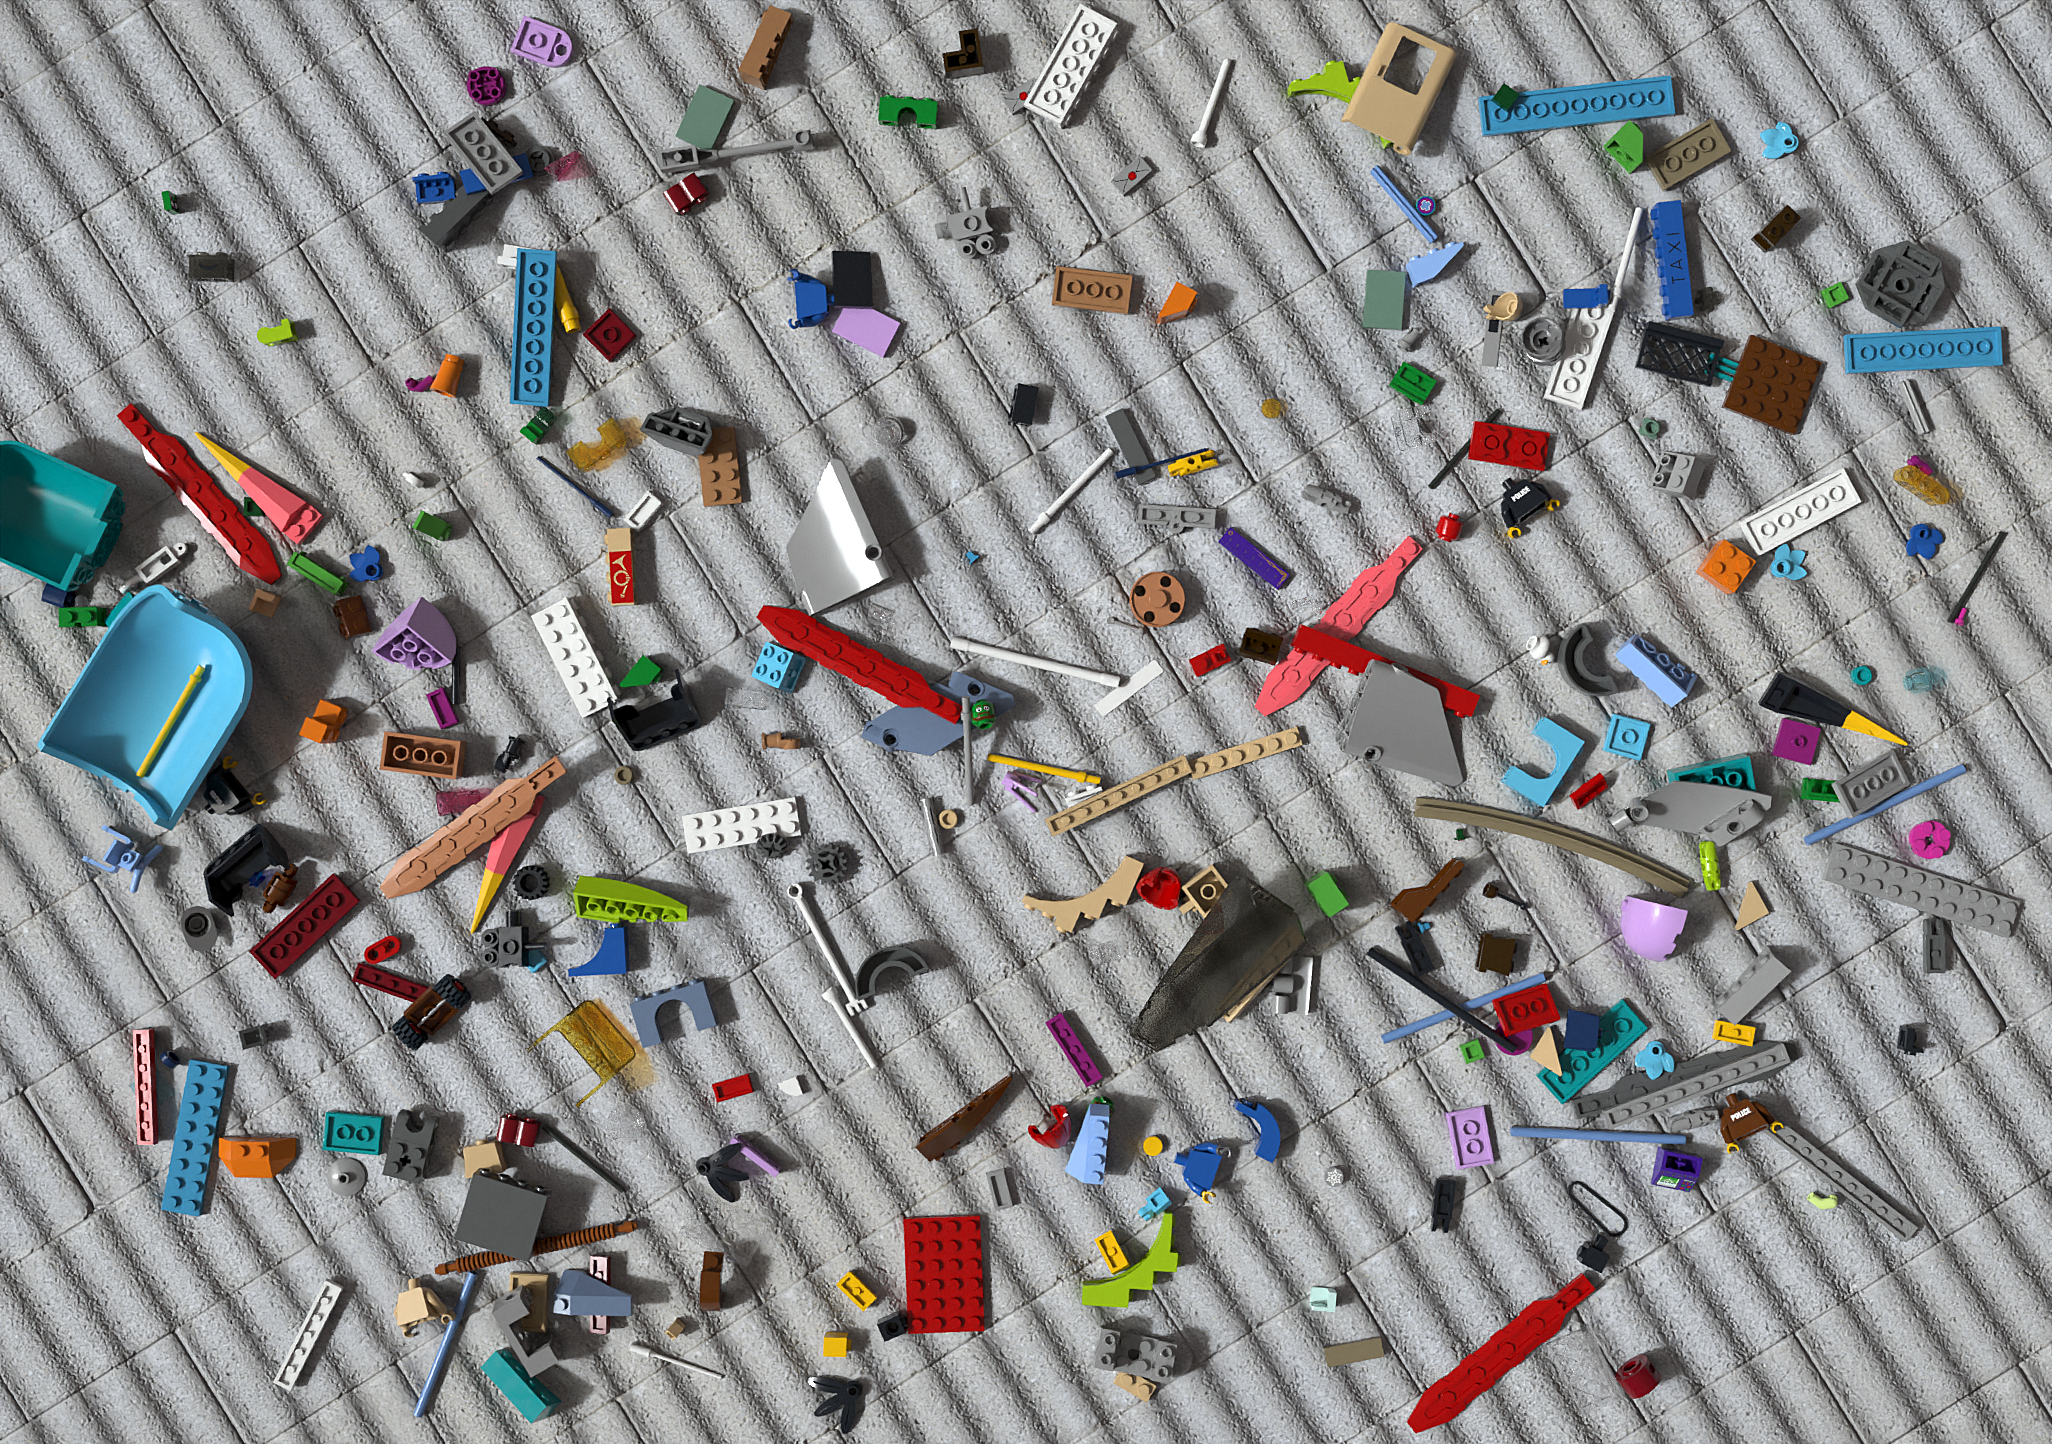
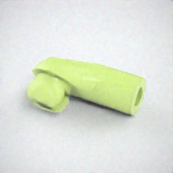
[1807,1192,1838,1210]

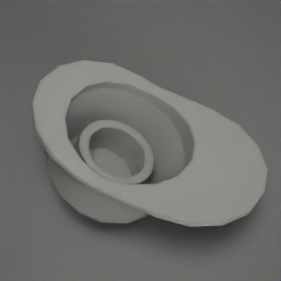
[180,906,217,952]

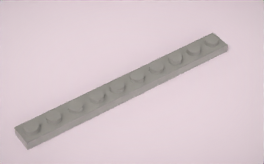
[1602,1043,1791,1130]
[1763,1117,1918,1243]

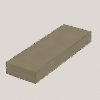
[1324,1336,1384,1367]

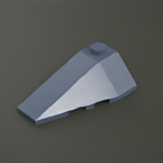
[554,1269,633,1316]

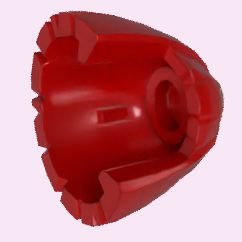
[1136,866,1181,910]
[1028,1104,1071,1149]

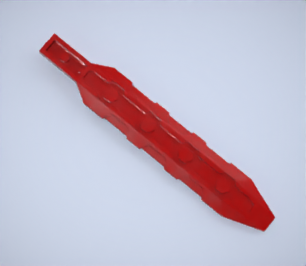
[117,403,282,585]
[756,605,963,725]
[1406,1272,1595,1434]

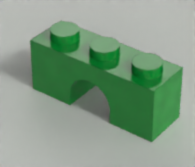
[878,95,938,130]

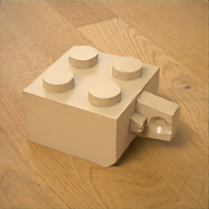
[1178,863,1236,919]

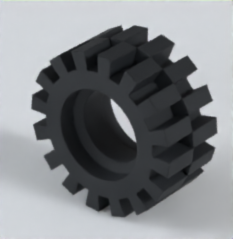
[512,865,550,900]

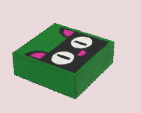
[162,190,179,215]

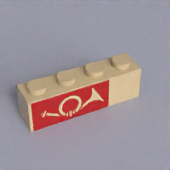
[604,528,638,607]

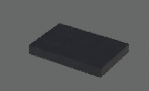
[831,251,873,309]

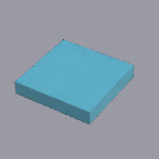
[1602,714,1651,761]

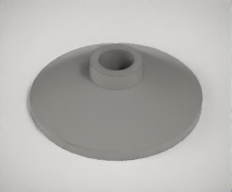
[327,1158,366,1196]

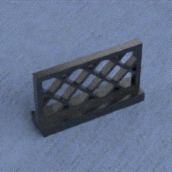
[1635,321,1725,387]

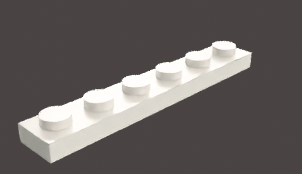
[273,1278,344,1391]

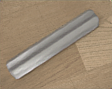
[1898,379,1930,435]

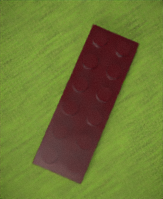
[249,873,361,979]

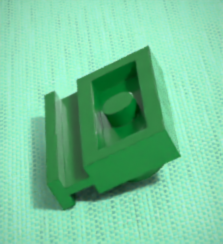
[1388,362,1437,406]

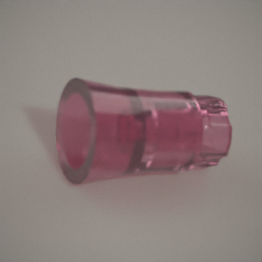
[436,790,481,817]

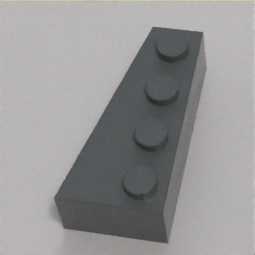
[418,185,495,252]

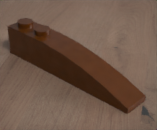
[915,1073,1013,1162]

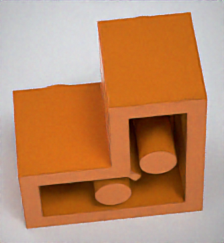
[299,699,348,744]

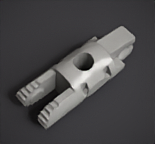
[1301,484,1351,514]
[1667,1108,1719,1131]

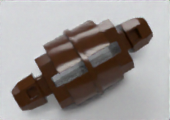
[262,863,298,914]

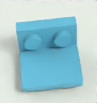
[752,642,807,694]

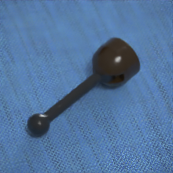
[1482,882,1527,910]

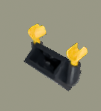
[1501,478,1560,539]
[203,756,267,816]

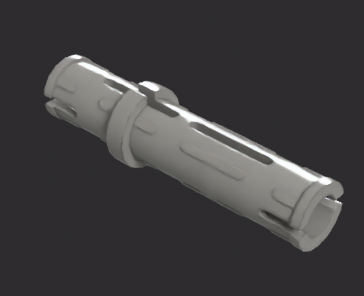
[920,797,945,856]

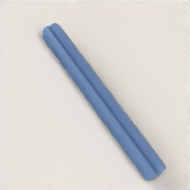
[1370,165,1438,243]

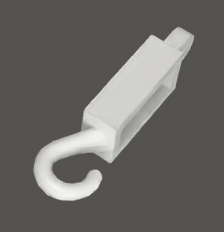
[119,543,188,594]

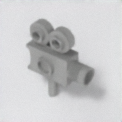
[935,187,996,259]

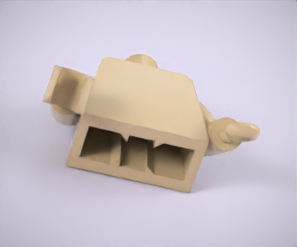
[394,1278,456,1338]

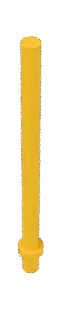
[136,665,206,778]

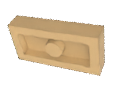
[1113,1372,1156,1403]

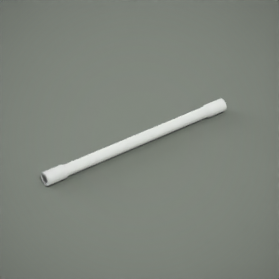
[950,637,1120,688]

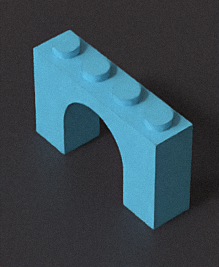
[1501,717,1584,807]

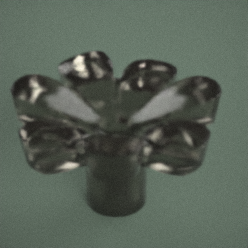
[1695,287,1721,312]

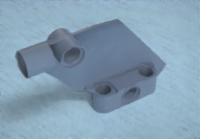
[861,671,1016,756]

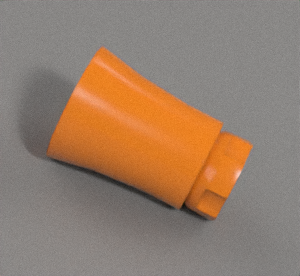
[430,354,464,398]

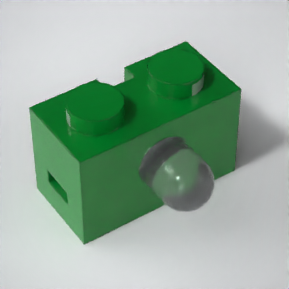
[58,595,107,628]

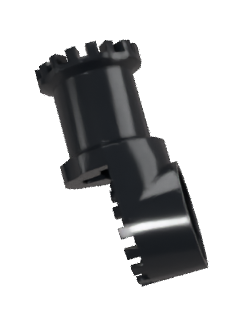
[494,735,525,773]

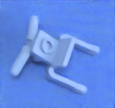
[82,825,163,893]

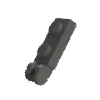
[1922,919,1946,974]

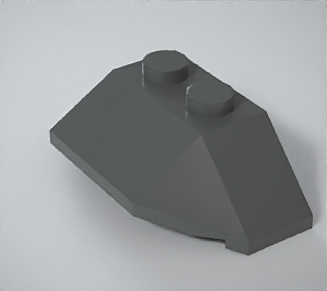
[639,407,713,457]

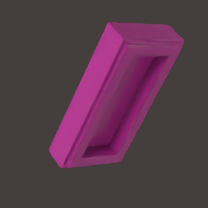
[426,687,460,730]

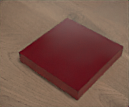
[582,308,637,363]

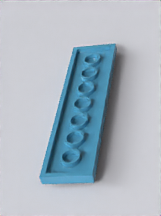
[510,248,557,407]
[1843,326,2003,374]
[161,1059,230,1217]

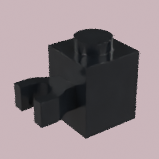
[1576,1233,1610,1274]

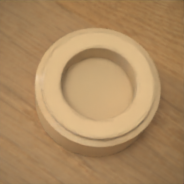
[939,809,958,829]

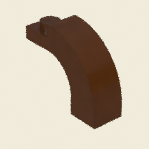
[700,1251,724,1312]

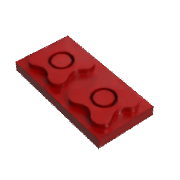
[1467,421,1550,472]

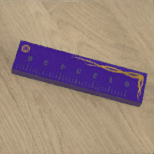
[1218,527,1290,590]

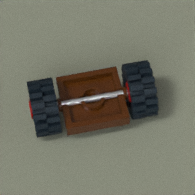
[392,974,472,1051]

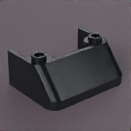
[607,669,702,751]
[203,824,290,917]

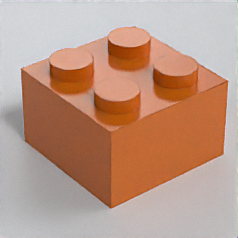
[1695,539,1756,594]

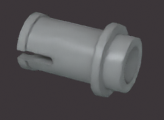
[1397,327,1421,352]

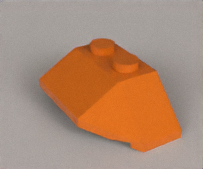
[219,1137,296,1178]

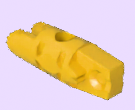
[1168,450,1218,477]

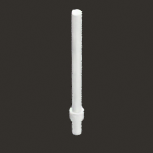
[1608,207,1643,313]
[1028,448,1114,535]

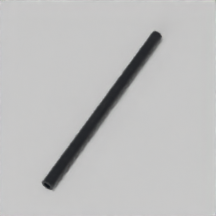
[1366,947,1517,1053]

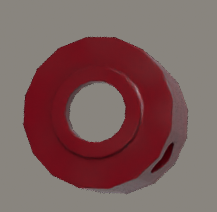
[1615,1355,1661,1399]

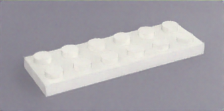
[1543,288,1614,410]
[1738,468,1861,556]
[682,797,802,854]

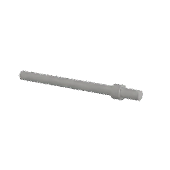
[961,696,974,806]

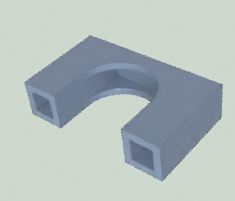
[629,978,719,1048]

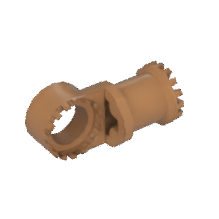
[762,732,801,750]

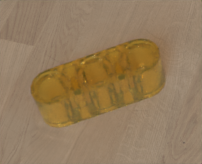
[1893,465,1950,506]

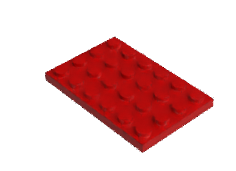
[903,1214,985,1334]

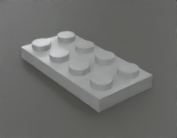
[443,111,523,195]
[1831,750,1910,819]

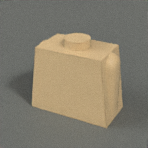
[463,1138,508,1179]

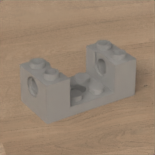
[492,1284,562,1377]
[1092,1326,1177,1384]

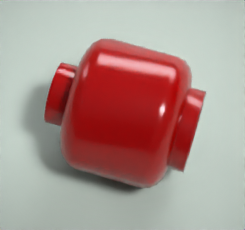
[1435,512,1464,542]

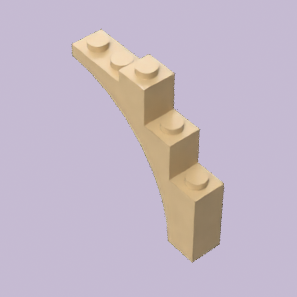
[1022,855,1144,934]

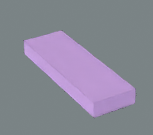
[729,1134,781,1177]

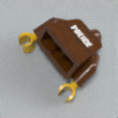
[1720,1093,1783,1154]

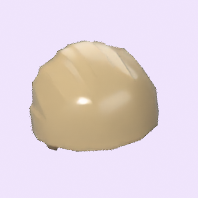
[1483,292,1523,322]

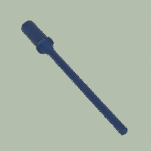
[1114,448,1206,479]
[536,456,614,519]

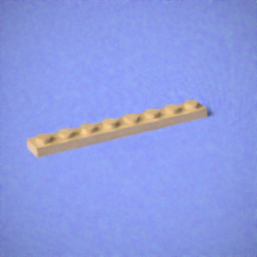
[1044,754,1192,837]

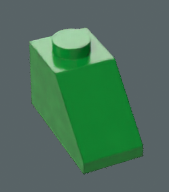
[619,655,664,688]

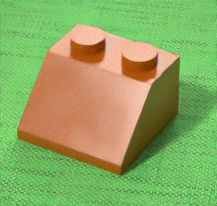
[1156,282,1198,324]

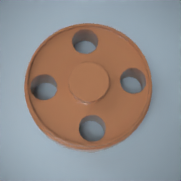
[1129,572,1185,628]

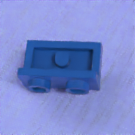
[412,171,457,205]

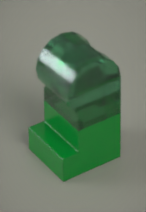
[519,407,557,445]

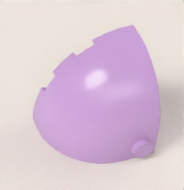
[372,597,456,670]
[1621,896,1688,962]

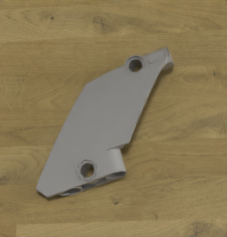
[1609,781,1772,847]

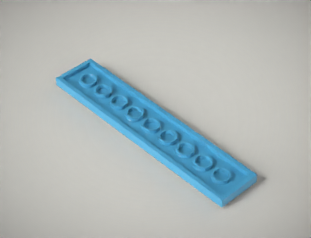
[1478,75,1675,137]

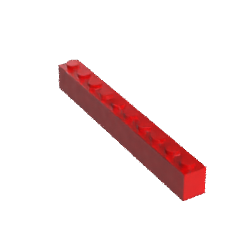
[1290,624,1480,719]

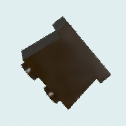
[1751,205,1801,252]
[1475,932,1517,977]

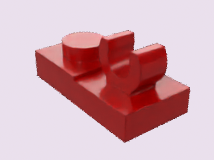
[1188,643,1231,677]

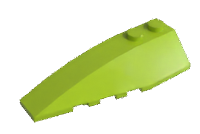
[573,875,689,923]

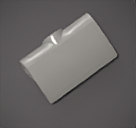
[1271,955,1313,1015]

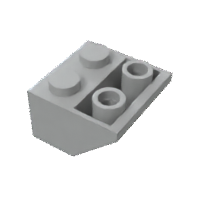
[1649,451,1706,501]

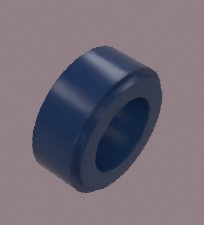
[160,1050,180,1069]

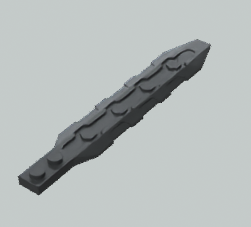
[1571,1041,1798,1119]

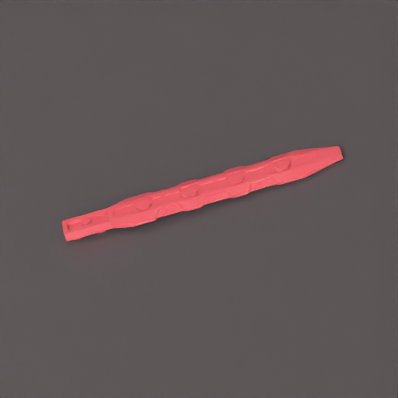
[1254,536,1423,716]

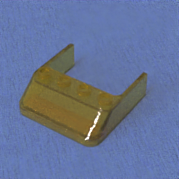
[527,1000,636,1108]

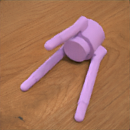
[1001,771,1042,813]

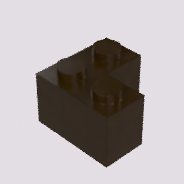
[942,28,984,79]

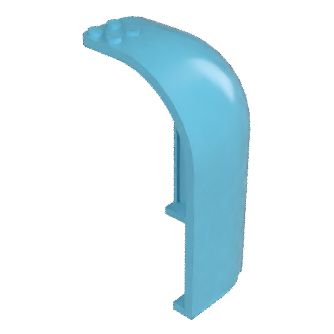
[37,585,253,831]

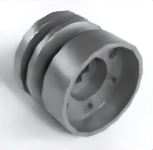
[1521,317,1566,366]

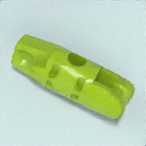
[1699,841,1721,891]

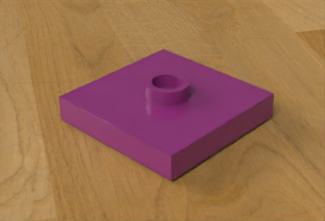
[1772,718,1821,766]

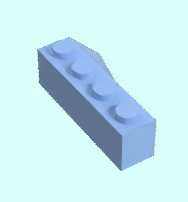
[1615,634,1698,708]
[1065,1104,1109,1185]

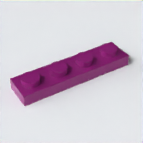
[1045,1012,1103,1087]

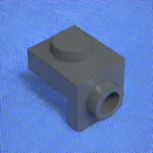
[238,1025,270,1050]

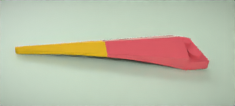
[194,432,325,545]
[471,794,545,934]

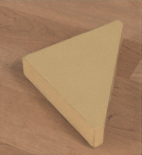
[1735,881,1769,930]
[1530,1027,1563,1077]

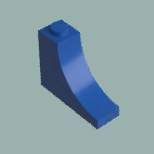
[568,923,630,977]

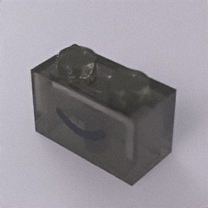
[189,252,235,282]

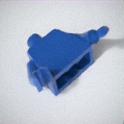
[787,269,834,329]

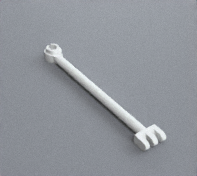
[787,883,869,1017]

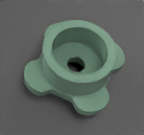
[1638,417,1661,440]

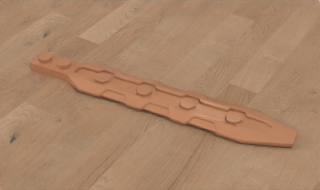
[380,755,568,899]

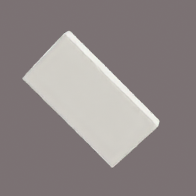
[624,491,664,532]

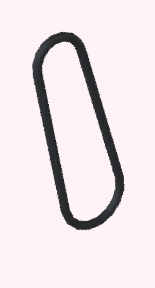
[1567,1181,1627,1237]

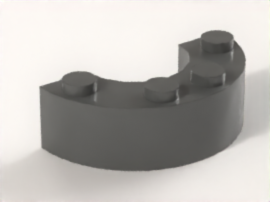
[1557,623,1619,697]
[855,946,929,1001]

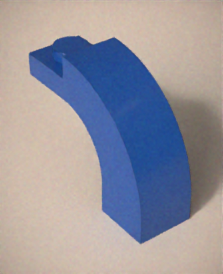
[1234,1099,1280,1163]

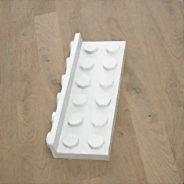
[1024,4,1119,129]
[531,597,621,718]

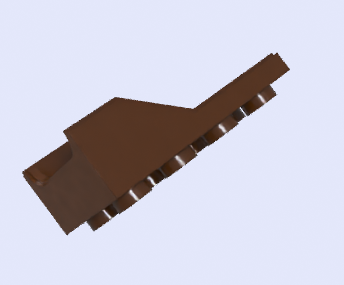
[1390,858,1465,923]

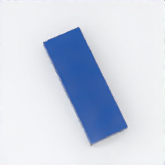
[459,153,533,196]

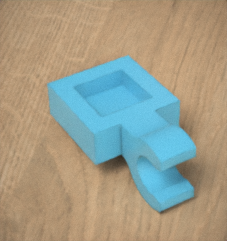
[1138,1187,1172,1222]

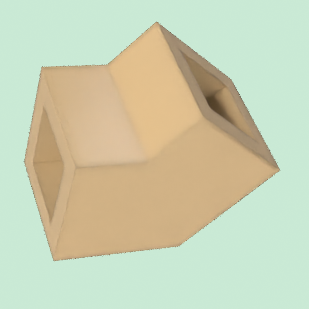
[664,1318,686,1340]

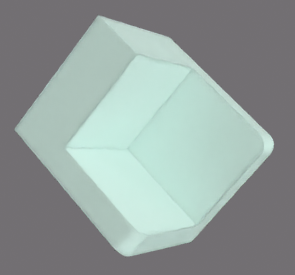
[1310,1286,1337,1312]

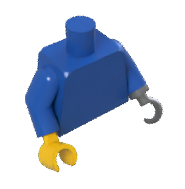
[1173,1142,1233,1204]

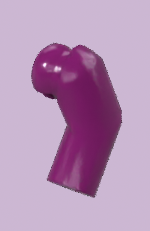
[405,375,434,393]
[1906,455,1934,477]

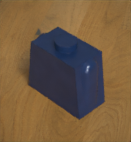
[1563,1009,1602,1052]

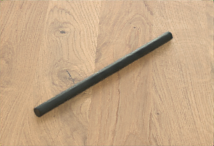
[1428,408,1501,489]
[1947,531,2005,623]
[542,1124,625,1193]

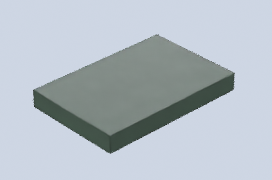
[675,84,735,150]
[1362,269,1406,331]

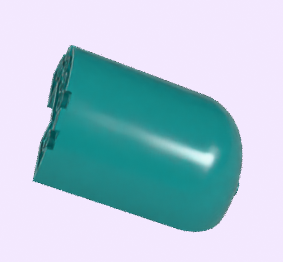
[0,440,126,592]

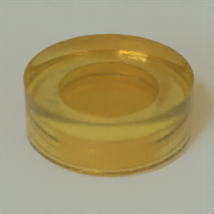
[1261,399,1281,419]

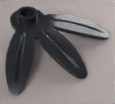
[696,1143,749,1203]
[808,1377,862,1434]

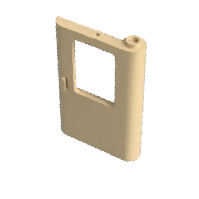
[1341,22,1457,156]

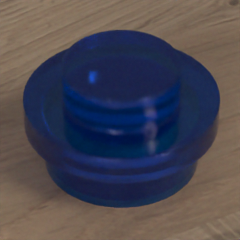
[248,871,266,888]

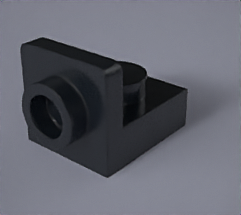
[1897,1025,1924,1056]

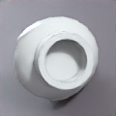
[1526,636,1555,665]

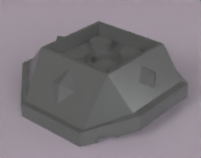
[1855,240,1945,328]

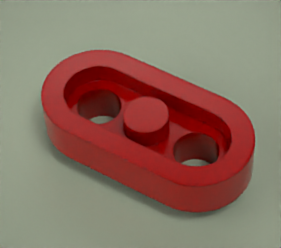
[364,935,402,964]

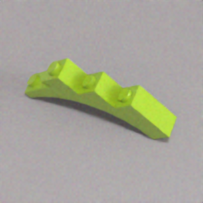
[1287,60,1394,149]
[1082,1209,1181,1308]

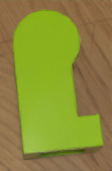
[257,318,298,346]

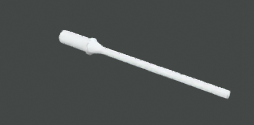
[629,1343,722,1379]

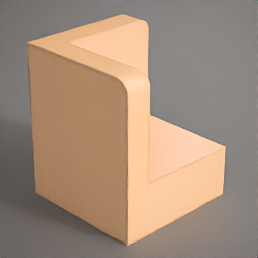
[249,589,281,618]

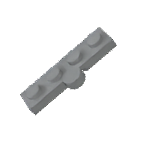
[1138,504,1216,534]

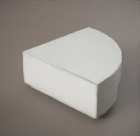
[778,1076,804,1096]

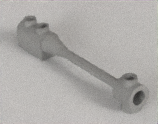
[657,129,814,174]

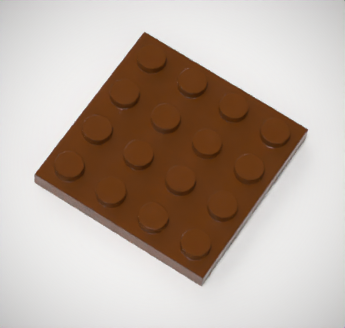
[1721,335,1822,435]

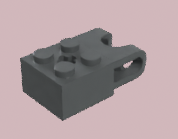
[382,1109,440,1184]

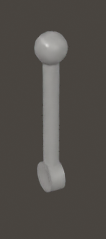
[1107,617,1145,635]

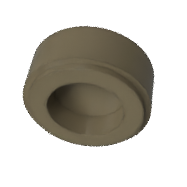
[614,766,634,785]

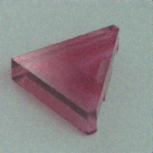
[544,151,580,182]

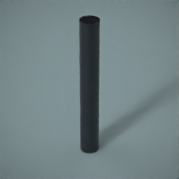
[452,647,460,704]

